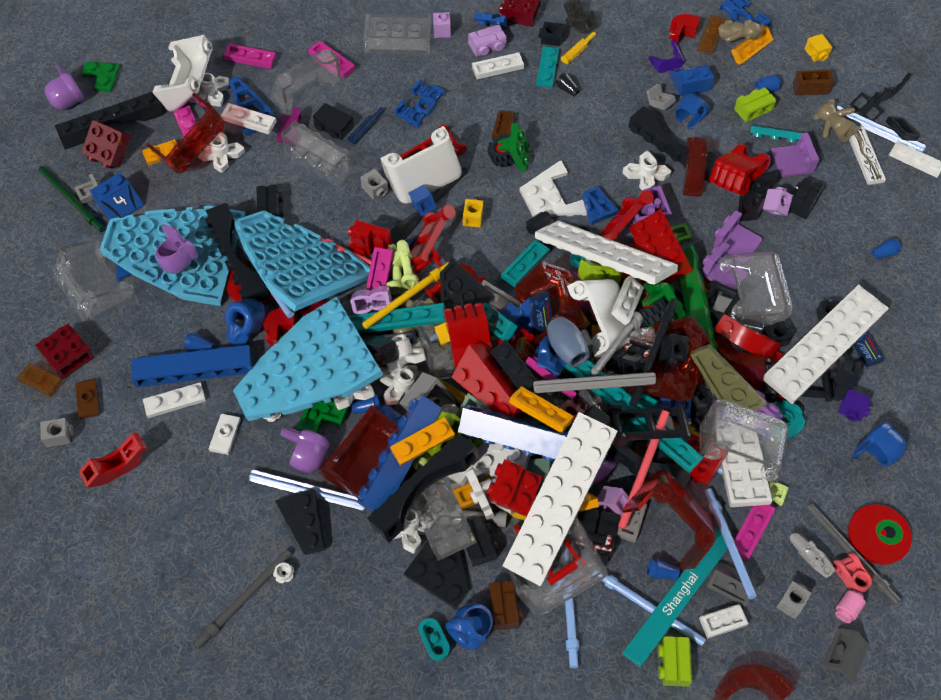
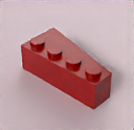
[452,343,526,420]

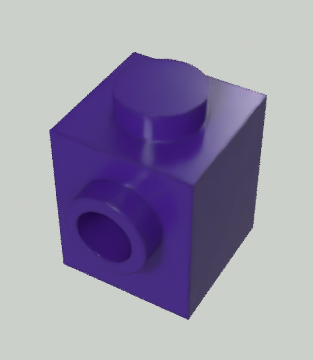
[838,389,872,422]

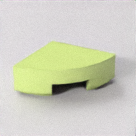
[768,479,789,506]

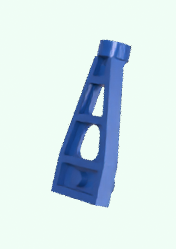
[229,76,277,136]

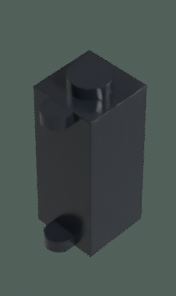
[360,333,398,366]

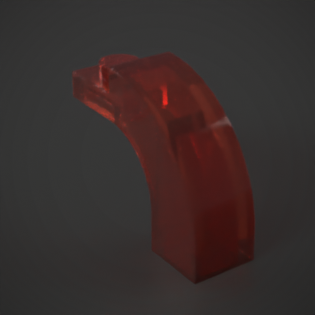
[683,137,707,197]
[715,334,766,382]
[713,664,796,700]

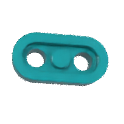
[419,618,450,662]

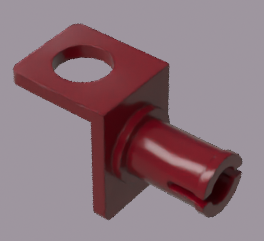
[560,399,585,425]

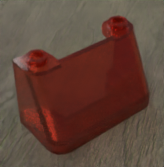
[515,261,585,350]
[630,317,711,402]
[318,405,399,499]

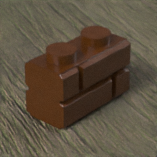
[793,70,833,95]
[488,581,523,631]

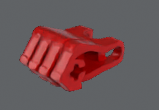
[709,144,770,196]
[444,303,492,369]

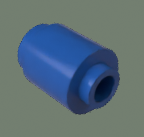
[755,74,781,93]

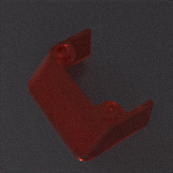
[146,93,225,174]
[621,470,715,570]

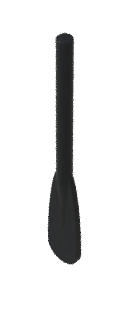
[391,167,468,247]

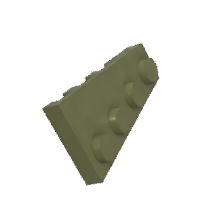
[690,344,766,416]

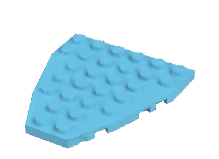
[100,206,245,306]
[235,211,370,312]
[233,297,383,421]

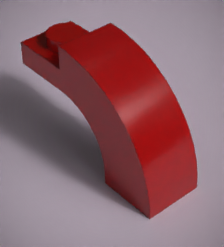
[714,314,781,360]
[78,433,147,487]

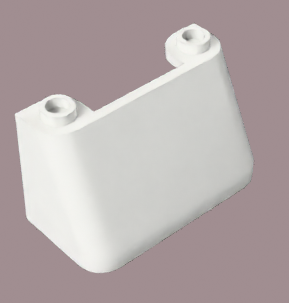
[153,35,212,112]
[380,126,462,203]
[567,279,641,358]

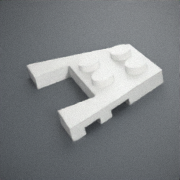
[520,161,587,217]
[447,442,531,515]

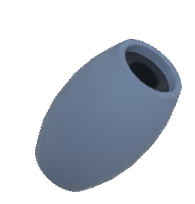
[547,317,589,367]

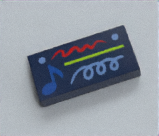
[529,291,553,333]
[853,331,885,368]

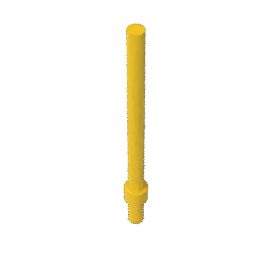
[362,262,449,329]

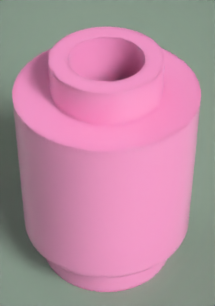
[835,590,866,623]

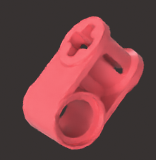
[833,553,872,595]

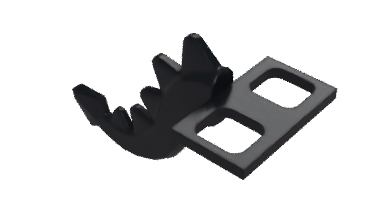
[849,72,911,121]

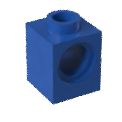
[408,184,437,216]

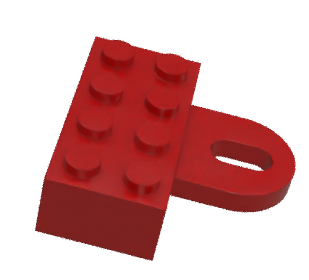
[620,209,693,284]

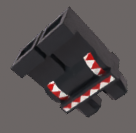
[607,338,662,374]
[573,509,620,569]

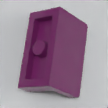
[276,107,302,144]

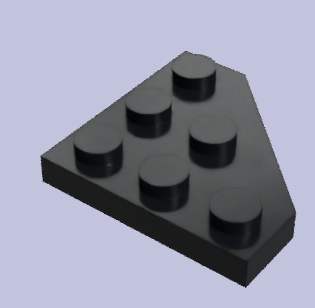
[440,259,495,324]
[404,524,468,610]

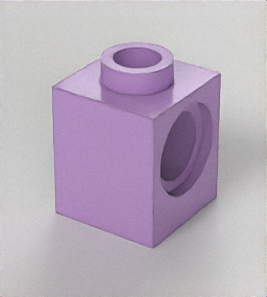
[433,12,451,38]
[763,187,793,216]
[597,486,629,517]

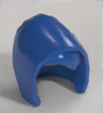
[675,93,710,129]

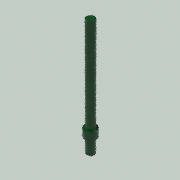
[38,166,105,233]

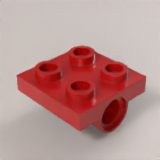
[672,434,728,486]

